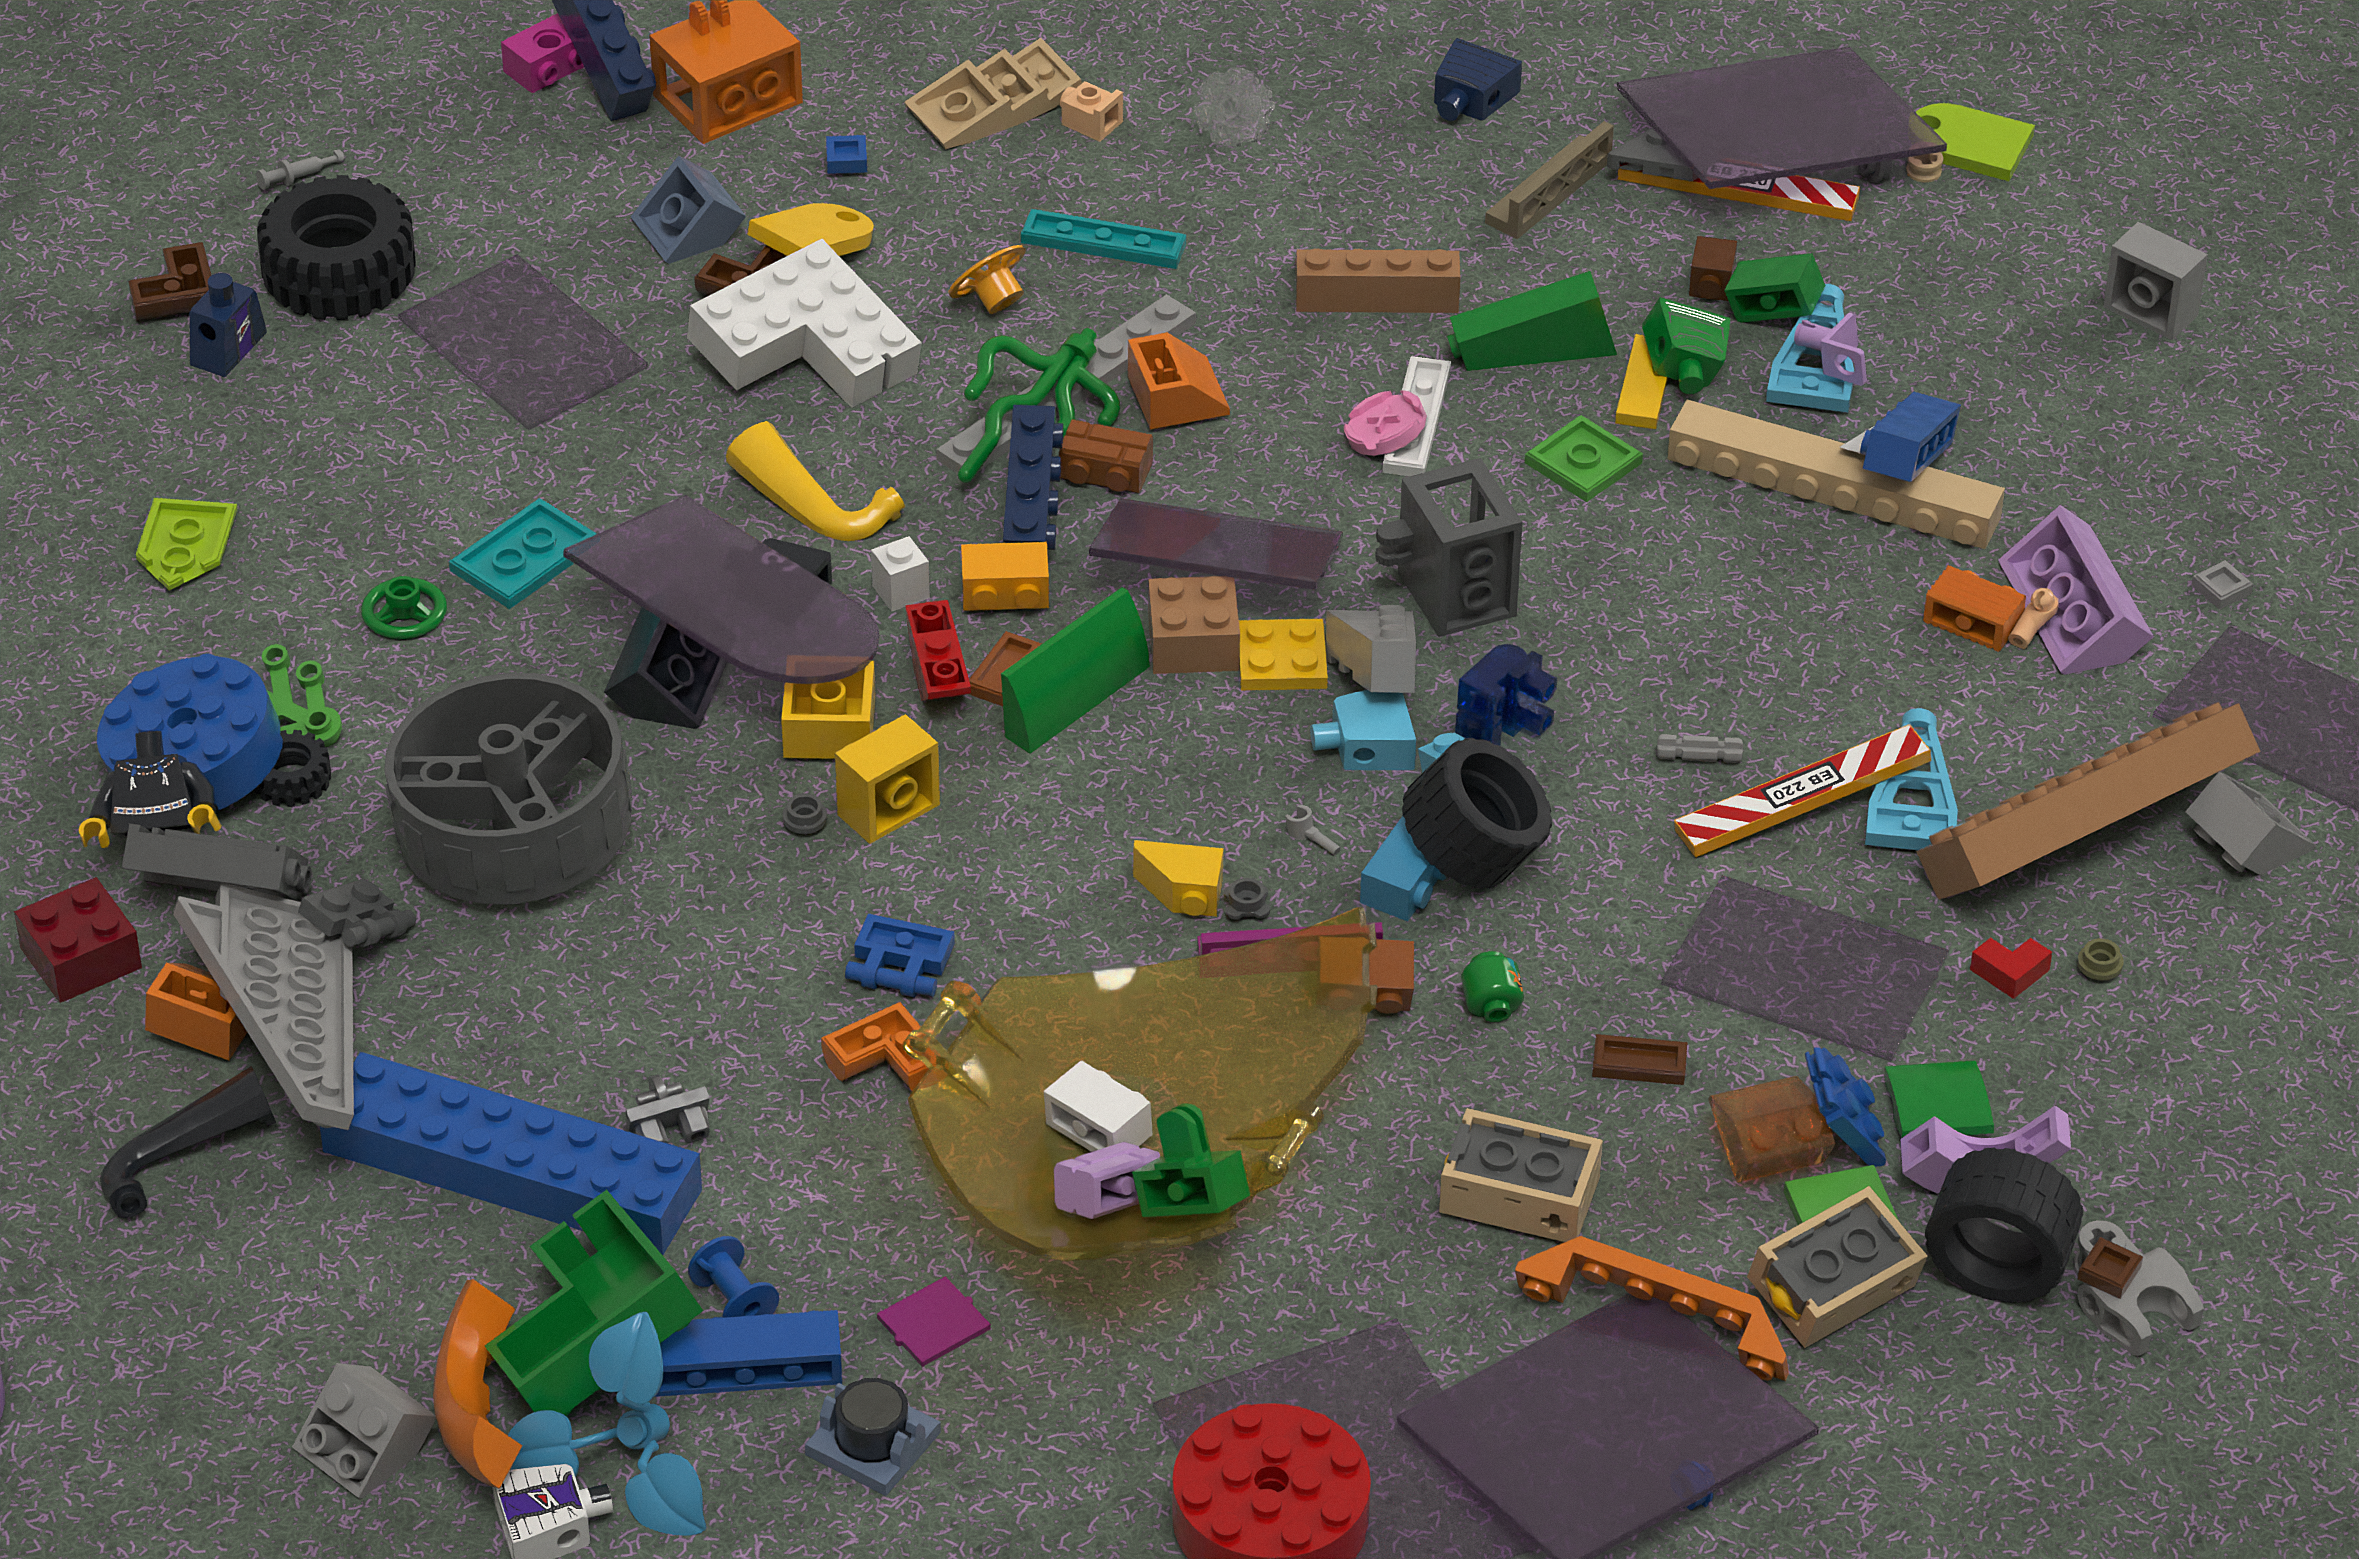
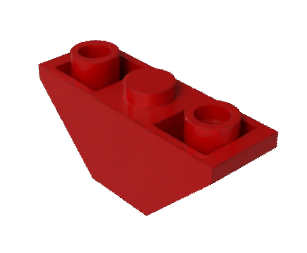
[905,600,971,701]

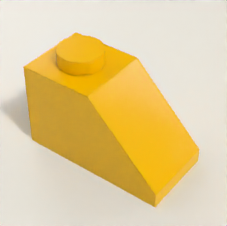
[1133,840,1224,917]

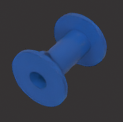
[688,1236,779,1318]

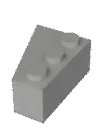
[1326,605,1416,693]

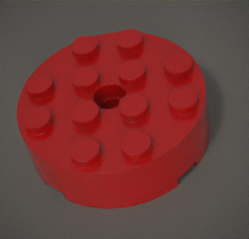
[1172,1403,1371,1559]

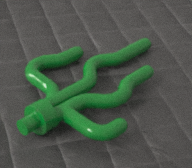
[958,328,1120,483]

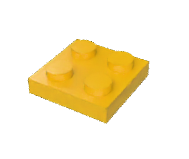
[1239,619,1328,691]

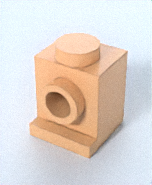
[1060,81,1123,142]

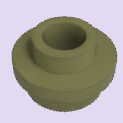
[2077,938,2124,980]

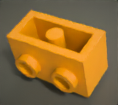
[961,542,1049,611]

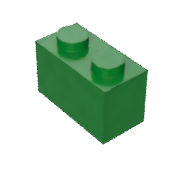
[1724,253,1826,323]

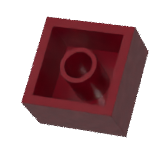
[14,877,142,1003]

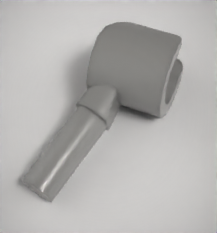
[1285,805,1341,856]

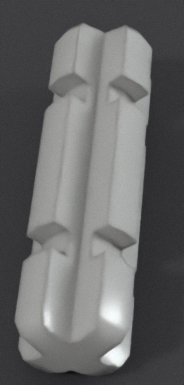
[1657,734,1743,763]

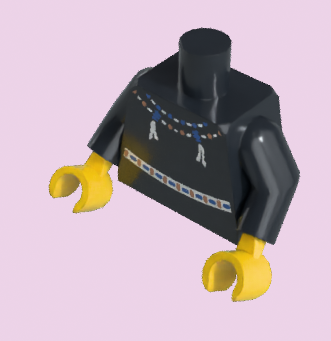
[79,731,221,848]

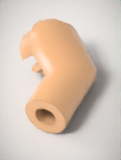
[2008,588,2059,649]

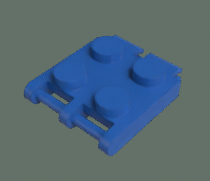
[1805,1047,1886,1167]

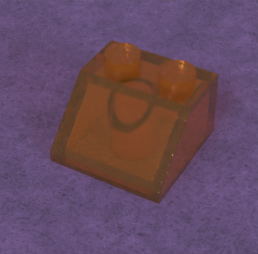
[1708,1076,1836,1183]

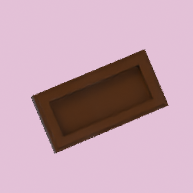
[1592,1034,1688,1085]

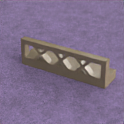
[1485,121,1614,239]

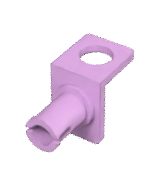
[1794,313,1867,386]

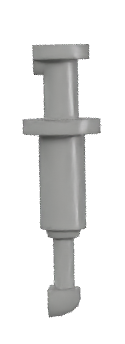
[256,150,345,190]

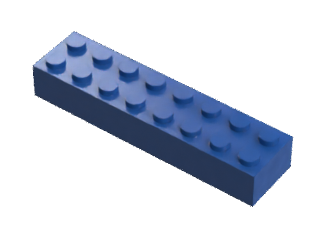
[320,1052,702,1255]

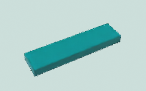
[1021,209,1186,269]

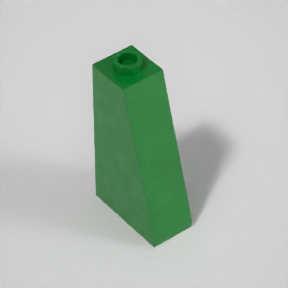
[1447,271,1617,371]

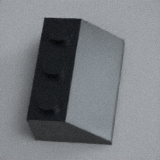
[604,585,736,729]

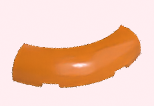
[433,1279,523,1489]

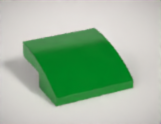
[1884,1060,1994,1138]

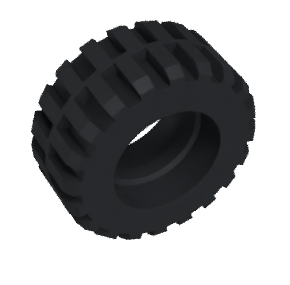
[257,175,416,320]

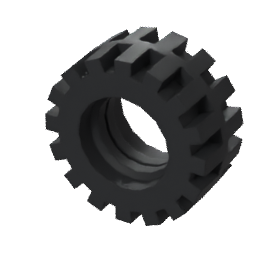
[254,730,331,807]

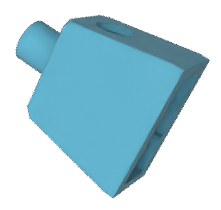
[1310,690,1416,770]

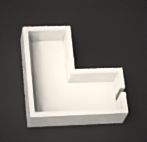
[687,239,922,407]

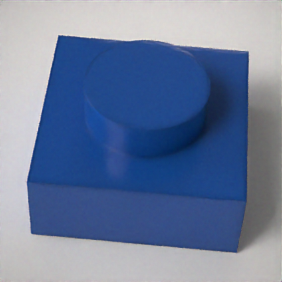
[826,135,867,174]

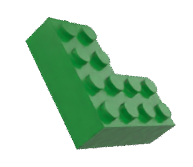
[485,1189,703,1416]

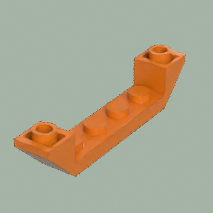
[1515,1236,1789,1381]

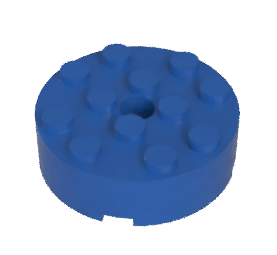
[97,654,283,810]

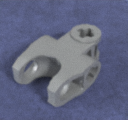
[2073,1220,2204,1356]

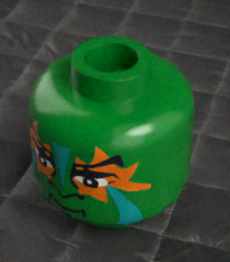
[1461,951,1524,1022]

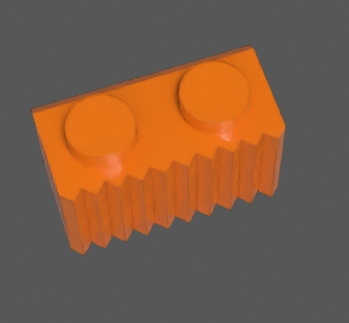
[1923,565,2026,652]

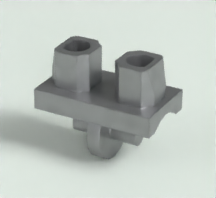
[623,1074,710,1144]

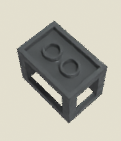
[1375,458,1523,637]

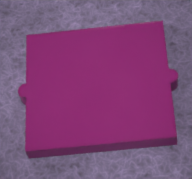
[877,1276,991,1367]

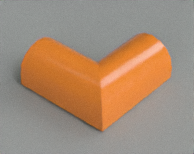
[821,1002,948,1093]

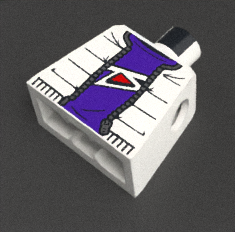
[492,1464,613,1559]

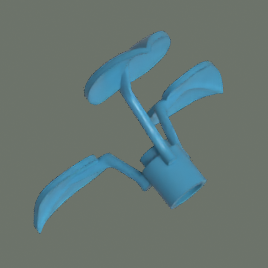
[508,1312,706,1536]

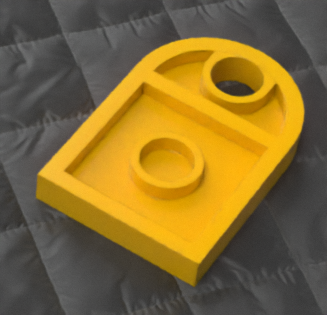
[747,203,874,256]

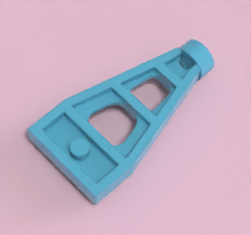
[1766,284,1854,413]
[1865,708,1958,850]

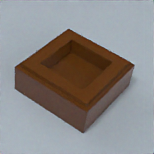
[2077,1237,2143,1299]

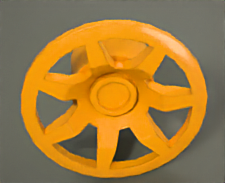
[948,245,1026,314]

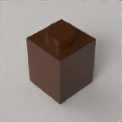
[1689,236,1737,301]

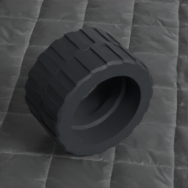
[1402,738,1552,889]
[1925,1147,2083,1303]

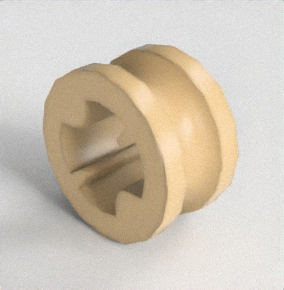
[1906,146,1943,183]

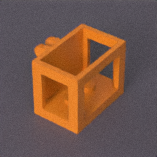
[649,0,803,144]

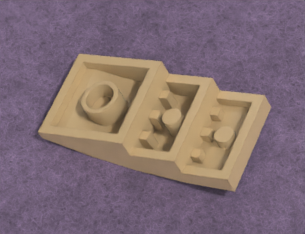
[904,38,1082,149]

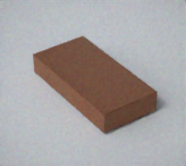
[969,631,1042,706]

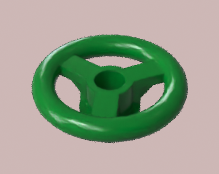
[361,576,447,639]

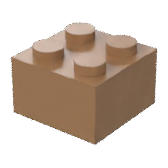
[1148,576,1240,674]

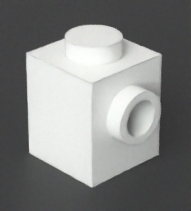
[871,536,930,612]

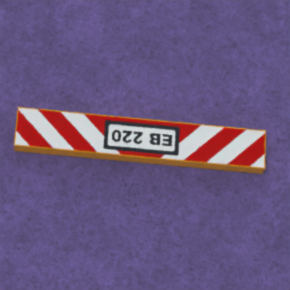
[1618,162,1860,221]
[1674,724,1931,857]

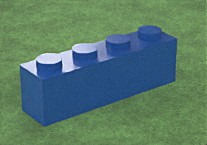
[1860,392,1961,482]
[655,1310,842,1397]

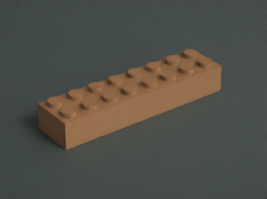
[1916,702,2261,900]

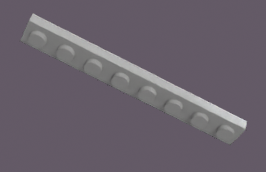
[936,294,1196,474]

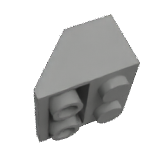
[292,1363,436,1498]

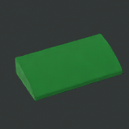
[1001,587,1150,754]

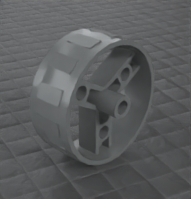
[385,673,632,904]

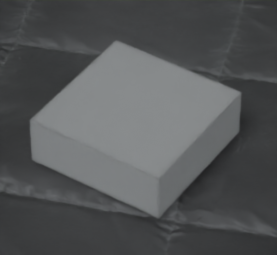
[2191,560,2253,610]

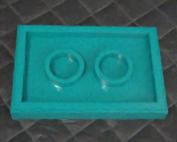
[449,498,600,609]

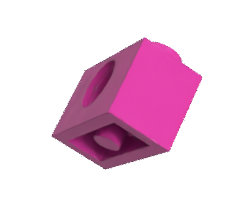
[501,13,584,93]

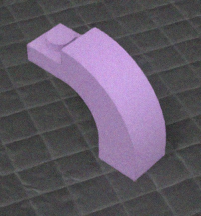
[1900,1106,2071,1193]

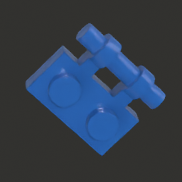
[845,914,955,998]

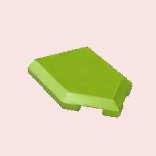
[136,498,238,590]

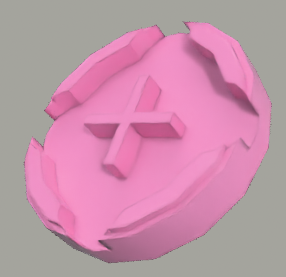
[1344,390,1427,456]

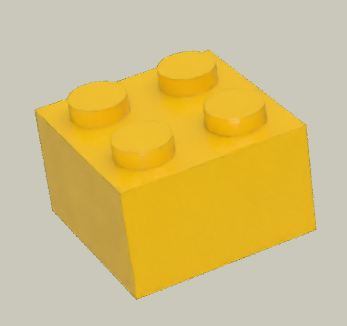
[781,659,876,759]
[835,714,940,844]

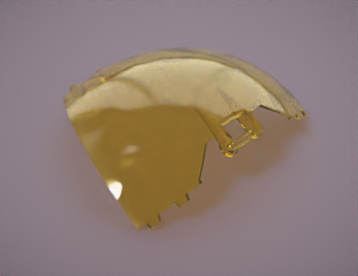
[903,907,1377,1261]

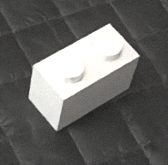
[1044,1060,1153,1152]

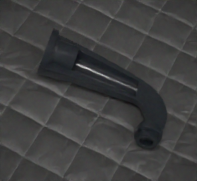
[100,1066,276,1218]

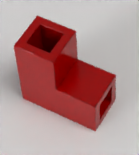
[1970,937,2052,999]

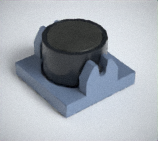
[805,1378,941,1496]

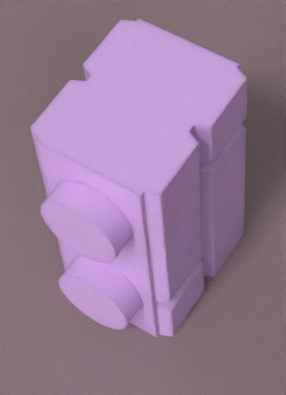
[1054,1142,1160,1219]

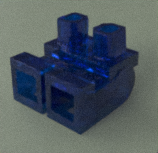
[1455,644,1557,746]

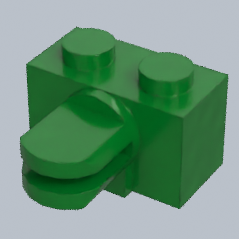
[1132,1103,1250,1217]

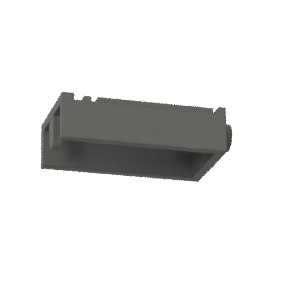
[121,823,312,902]

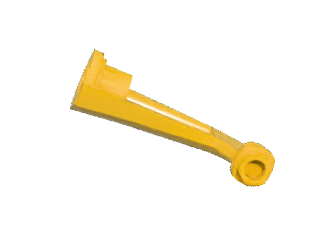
[726,421,905,541]

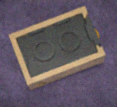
[1439,1108,1603,1242]
[1747,1186,1928,1348]

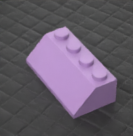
[1998,505,2154,675]

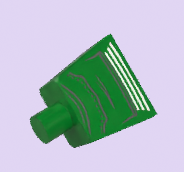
[1642,297,1730,394]

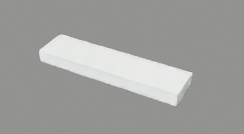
[1383,356,1451,476]

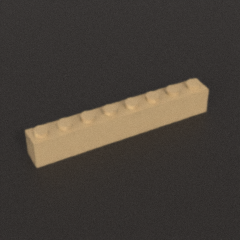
[1667,400,2005,549]

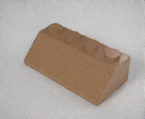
[1295,249,1460,313]

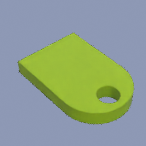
[1907,103,2035,181]

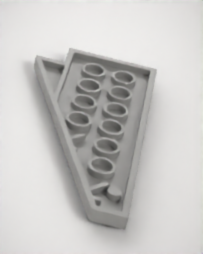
[173,883,354,1130]

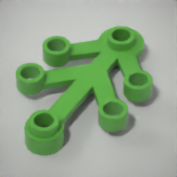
[262,644,342,747]

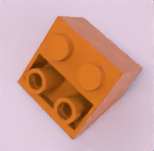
[1128,332,1230,429]
[145,963,248,1060]

